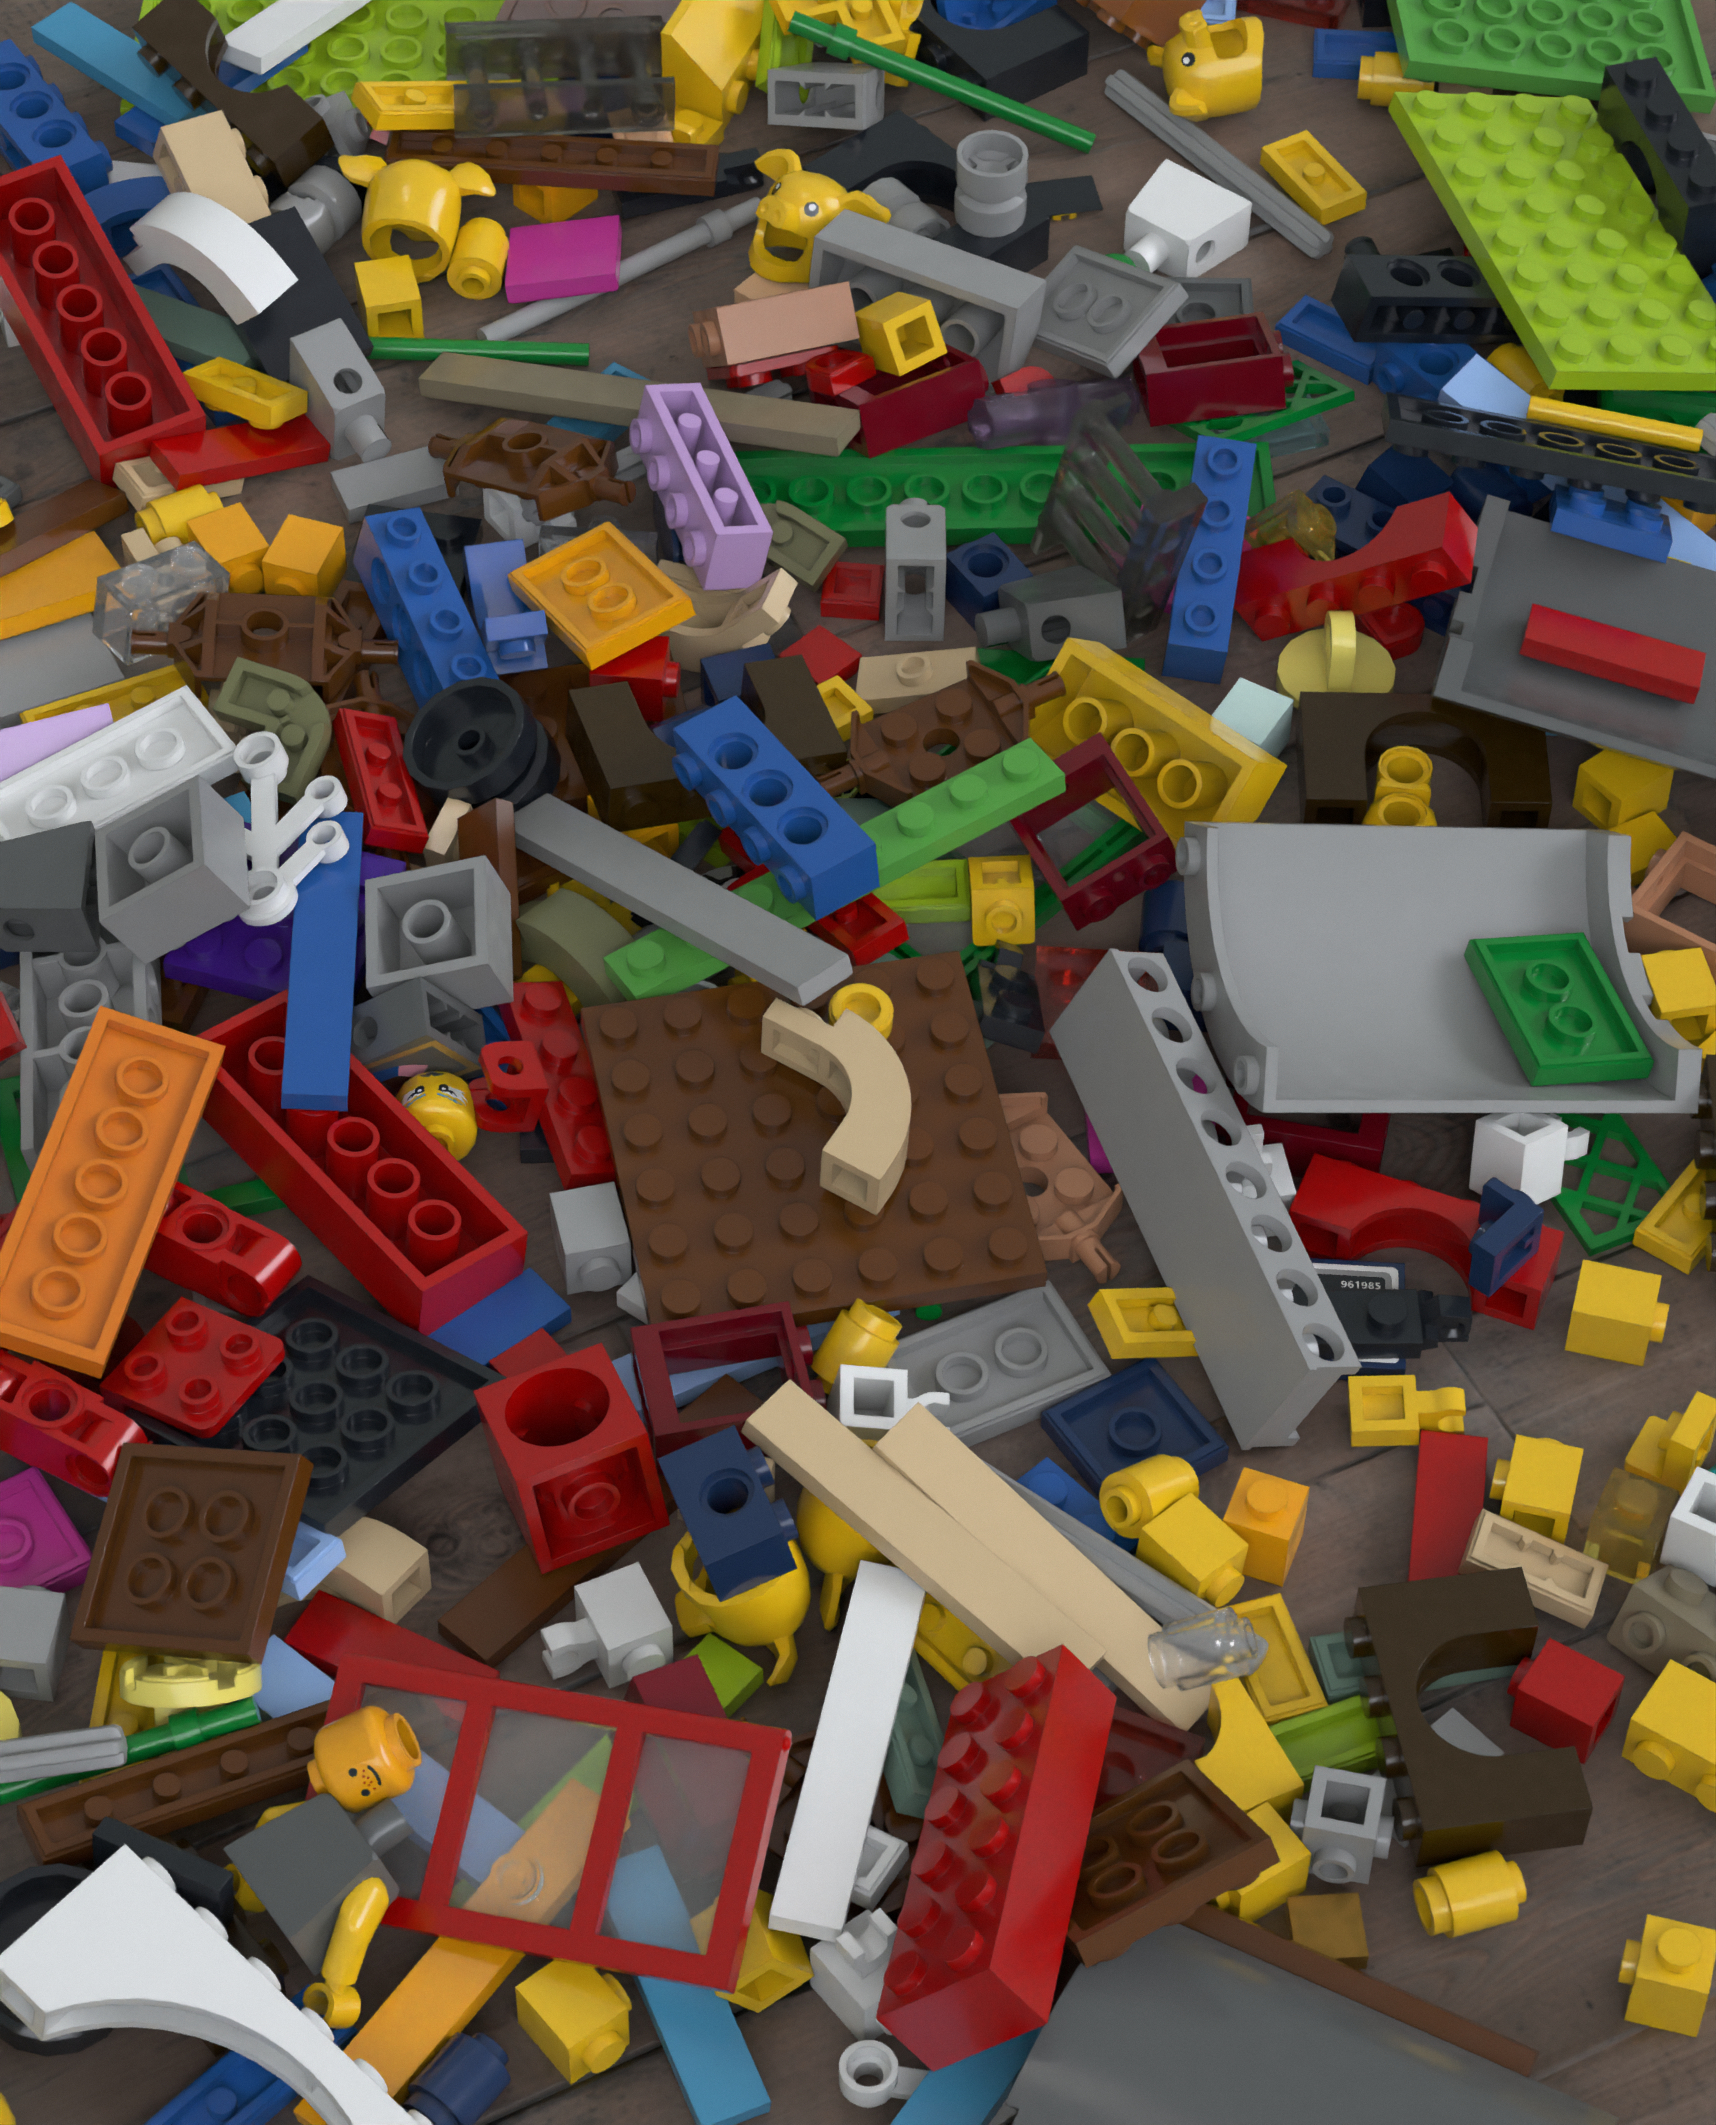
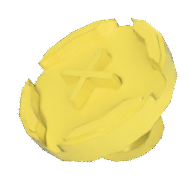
[1276,610,1396,710]
[119,1655,262,1757]

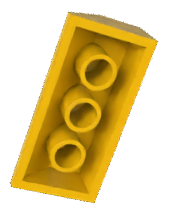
[661,0,764,130]
[1030,637,1288,850]

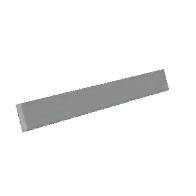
[514,793,853,1006]

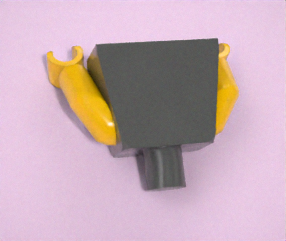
[223,1793,414,2029]

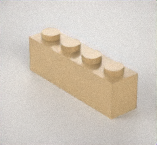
[153,110,272,224]

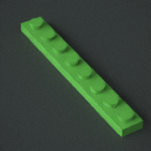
[603,737,1066,1001]

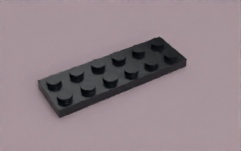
[1381,392,1716,514]

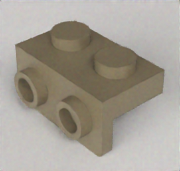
[1607,1564,1716,1683]

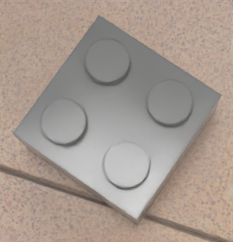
[95,775,250,964]
[365,855,514,1010]

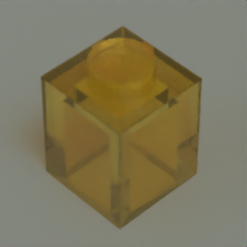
[1583,1466,1679,1584]

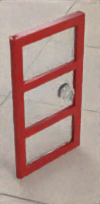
[305,1652,792,1994]

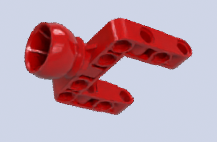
[0,1181,302,1497]

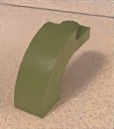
[515,888,636,1008]

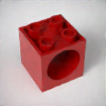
[473,1342,670,1574]

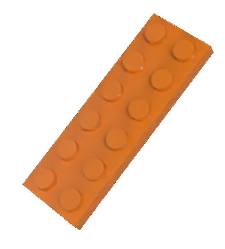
[0,1006,226,1379]

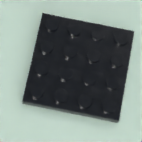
[123,1275,507,1537]

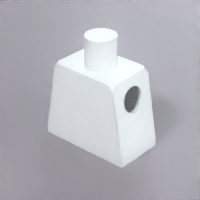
[1124,159,1252,278]

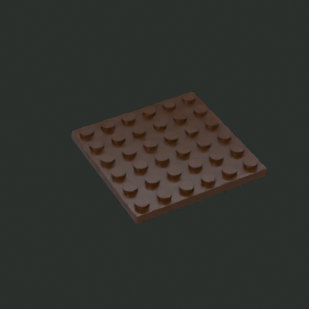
[581,950,1048,1327]

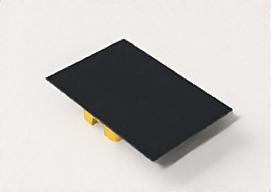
[1025,175,1103,221]

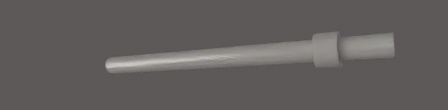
[477,197,761,341]

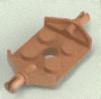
[999,1092,1123,1284]

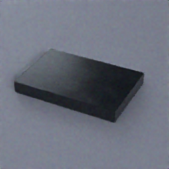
[223,206,374,383]

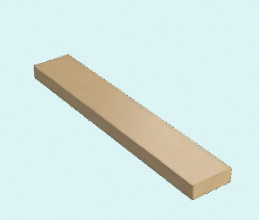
[741,1379,1107,1671]
[872,1402,1219,1742]

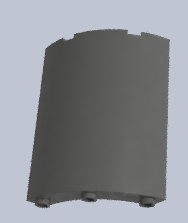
[1431,494,1716,782]
[1005,1924,1619,2125]

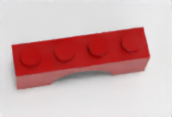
[1234,491,1478,642]
[1289,1153,1565,1330]

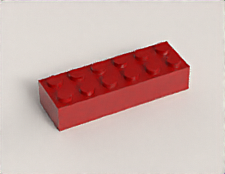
[0,154,206,488]
[195,989,528,1336]
[875,1644,1117,2072]

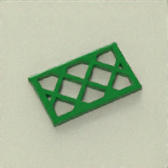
[1168,360,1355,442]
[1545,1113,1671,1257]

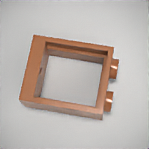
[688,281,860,368]
[1623,831,1716,985]

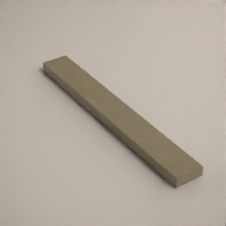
[418,351,861,457]

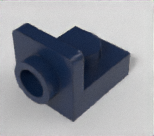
[1468,1177,1544,1297]

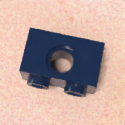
[657,1425,800,1602]

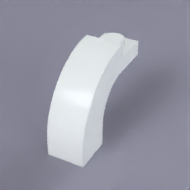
[123,192,298,325]

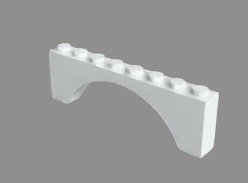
[0,1844,433,2125]

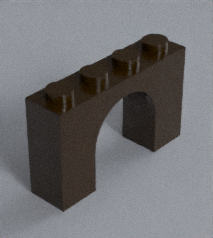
[565,655,848,832]
[1295,692,1552,828]
[1344,1567,1593,1867]

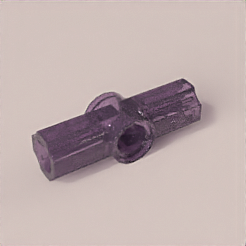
[968,375,1140,450]

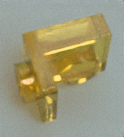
[1244,488,1337,561]

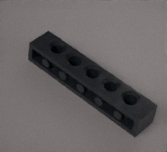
[1331,254,1523,344]

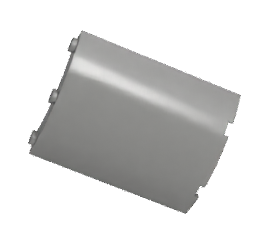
[1175,821,1702,1113]

